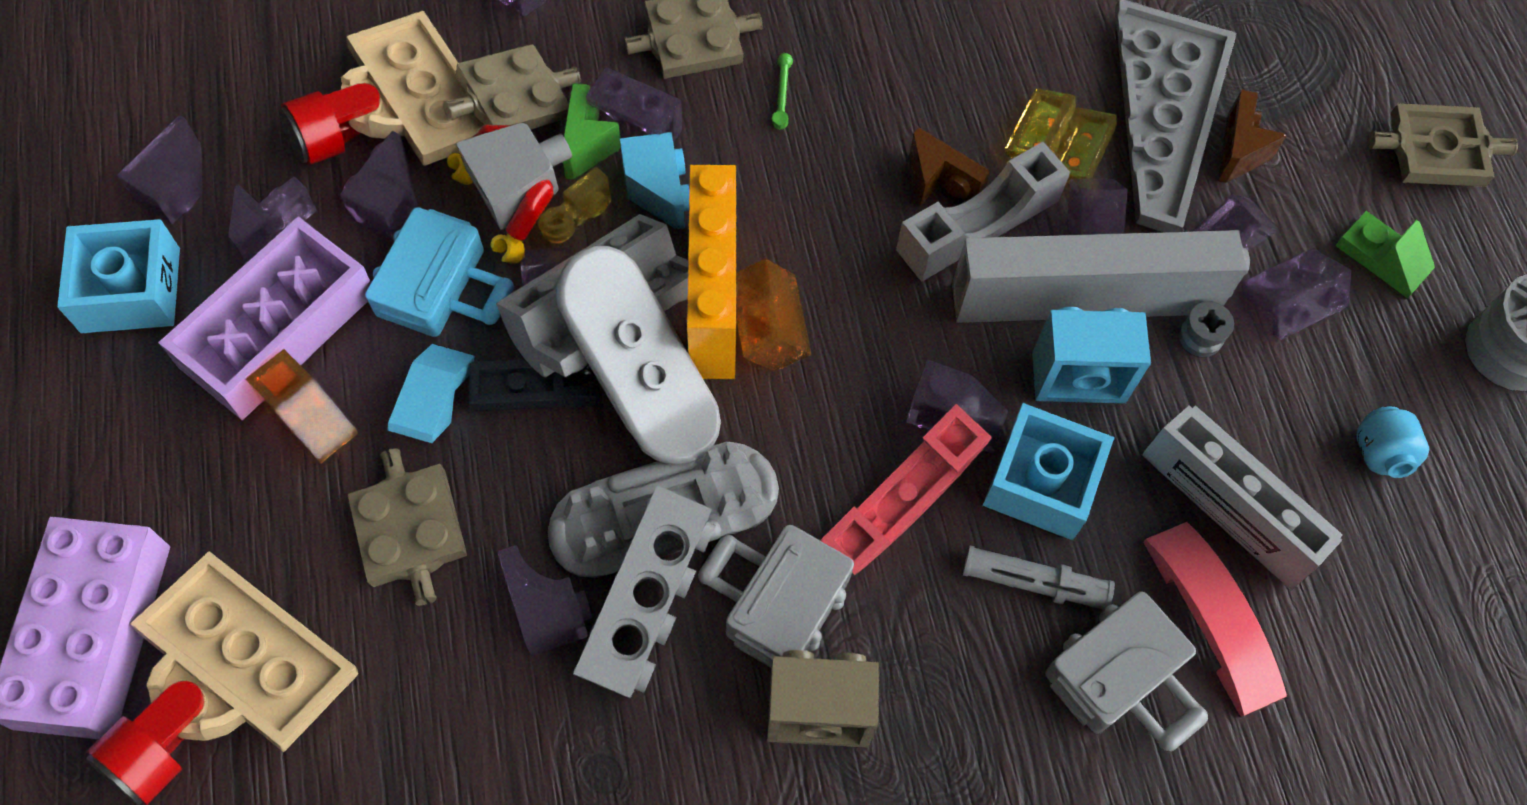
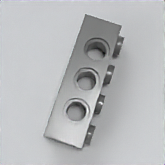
[573,485,716,699]

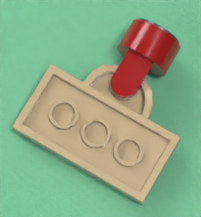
[279,11,484,166]
[86,551,358,805]

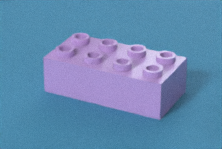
[158,217,371,421]
[0,517,171,739]

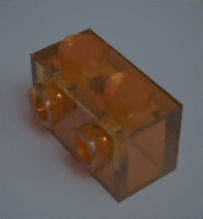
[736,258,812,371]

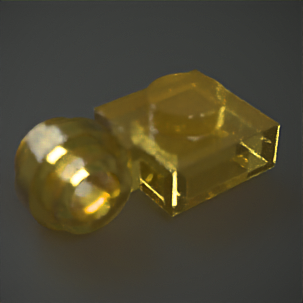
[539,167,611,243]

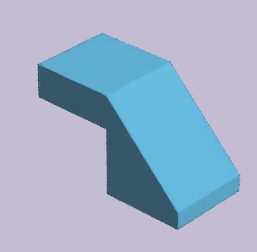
[388,344,475,443]

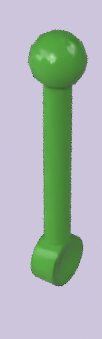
[772,53,793,129]

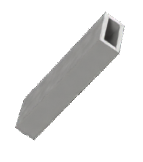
[952,230,1250,323]

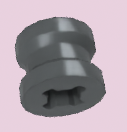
[1179,301,1235,357]

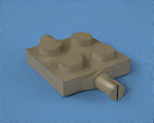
[624,0,763,79]
[443,44,581,130]
[1368,103,1518,187]
[348,449,467,605]

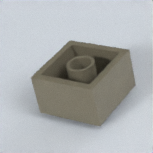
[767,650,879,747]

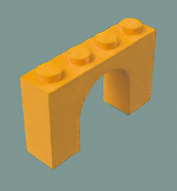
[687,165,736,379]

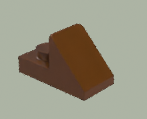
[1218,89,1286,183]
[909,127,991,206]

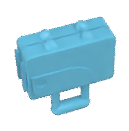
[365,207,514,337]

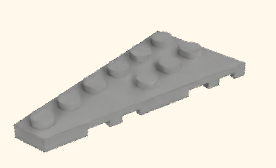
[1115,0,1237,233]

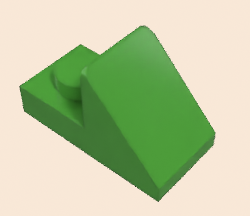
[563,83,621,179]
[1335,211,1435,298]

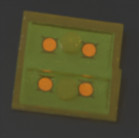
[1005,88,1117,188]

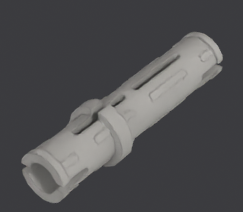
[963,545,1115,611]

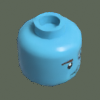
[1356,406,1429,478]

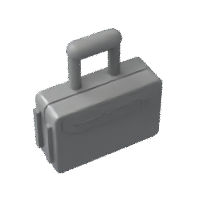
[698,525,854,668]
[1045,591,1208,751]

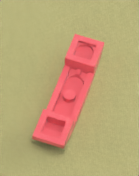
[821,404,992,575]
[1143,522,1287,717]

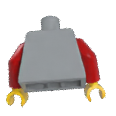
[447,123,572,264]

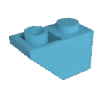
[620,132,690,229]

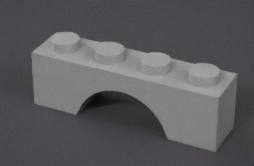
[896,142,1070,282]

